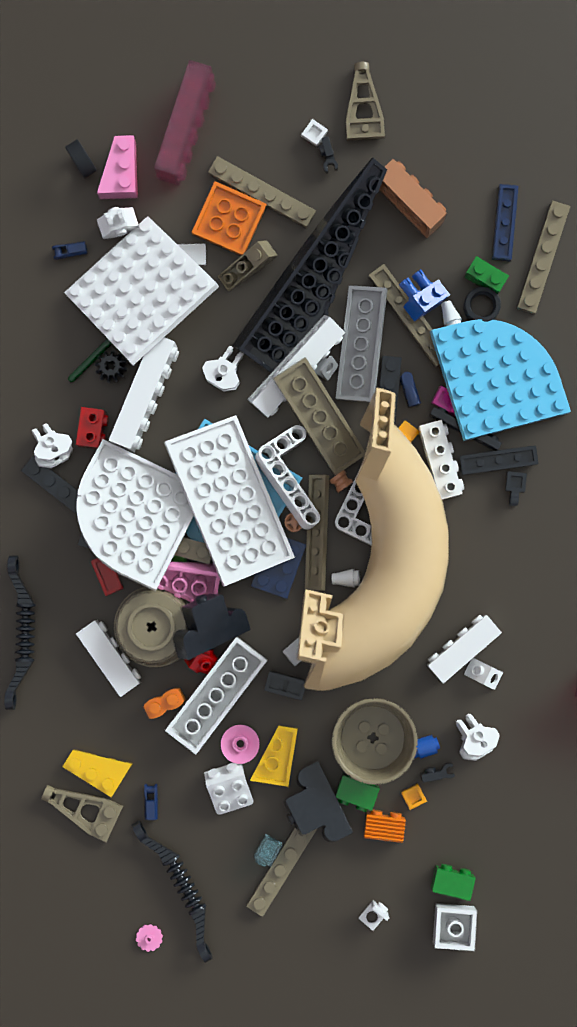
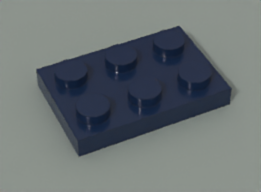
[251,538,306,599]

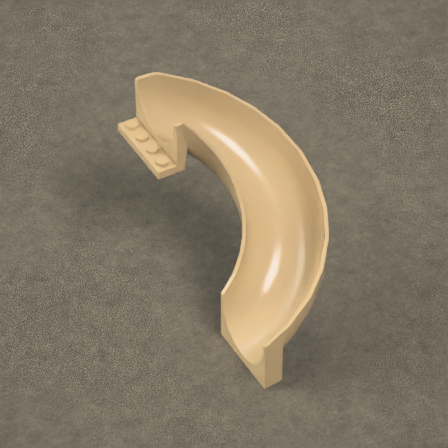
[297,388,449,691]

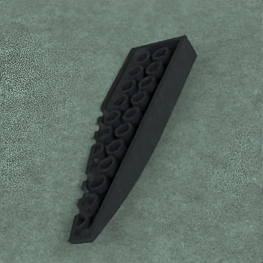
[233,158,387,373]

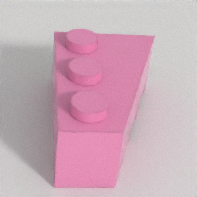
[97,135,138,199]

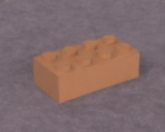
[379,159,447,238]

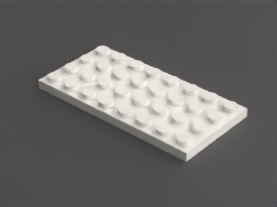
[164,415,295,587]

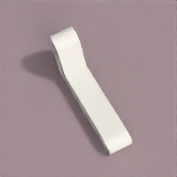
[255,425,320,530]
[335,474,372,546]

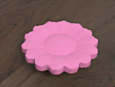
[136,924,163,952]

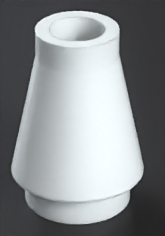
[441,301,462,327]
[332,569,360,588]

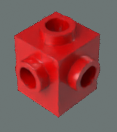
[184,649,217,674]

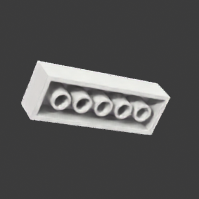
[109,338,179,453]
[165,637,267,754]

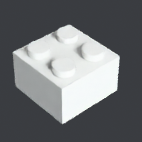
[433,903,477,951]

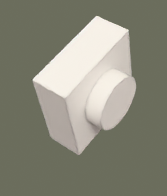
[301,119,328,147]

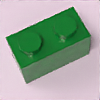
[464,256,509,294]
[335,773,380,812]
[431,864,476,901]

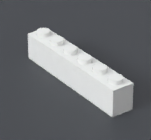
[247,315,345,417]

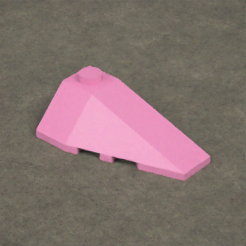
[158,562,220,603]

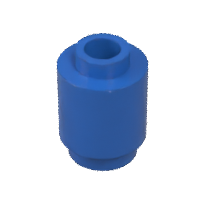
[415,735,440,759]

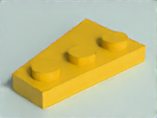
[250,725,298,787]
[62,750,133,797]

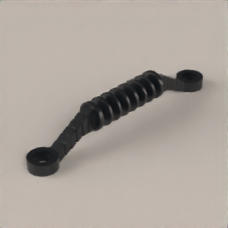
[4,556,35,710]
[132,820,213,963]

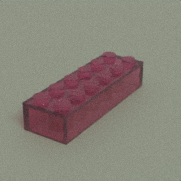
[154,60,216,185]

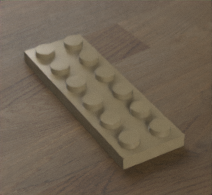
[272,357,366,475]

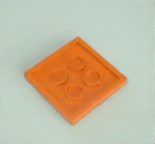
[191,181,267,256]

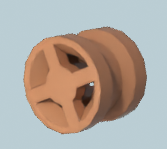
[329,470,353,493]
[285,513,302,532]

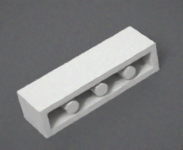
[427,615,502,683]
[76,620,141,697]

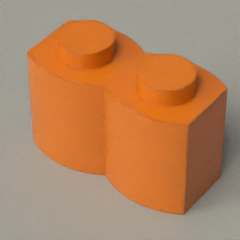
[143,688,186,719]

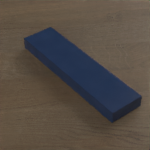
[492,184,519,262]

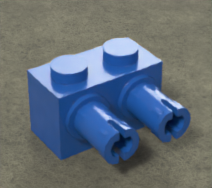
[399,270,450,322]

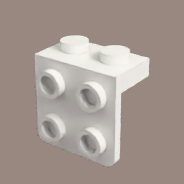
[204,763,253,815]

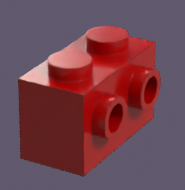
[76,407,109,449]

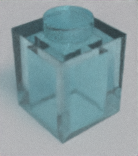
[254,834,282,867]

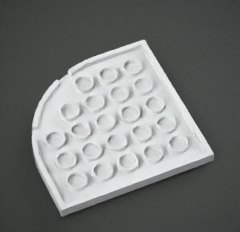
[77,439,194,591]

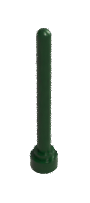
[68,339,112,382]

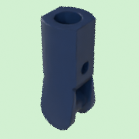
[52,241,88,260]
[400,372,421,408]
[144,784,158,820]

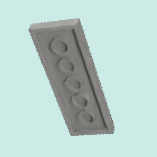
[335,286,388,402]

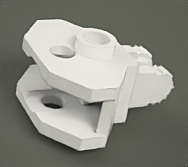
[97,207,139,239]
[202,346,244,392]
[32,423,73,468]
[456,714,500,761]

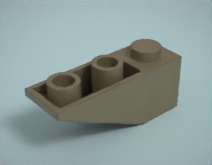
[217,240,278,292]

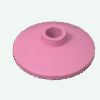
[221,725,259,764]

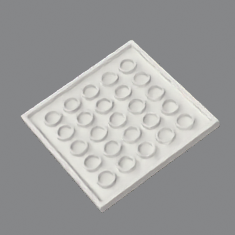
[64,216,219,365]

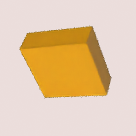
[401,783,427,810]

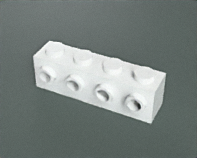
[418,420,464,500]

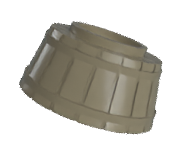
[114,586,189,668]
[332,699,418,784]

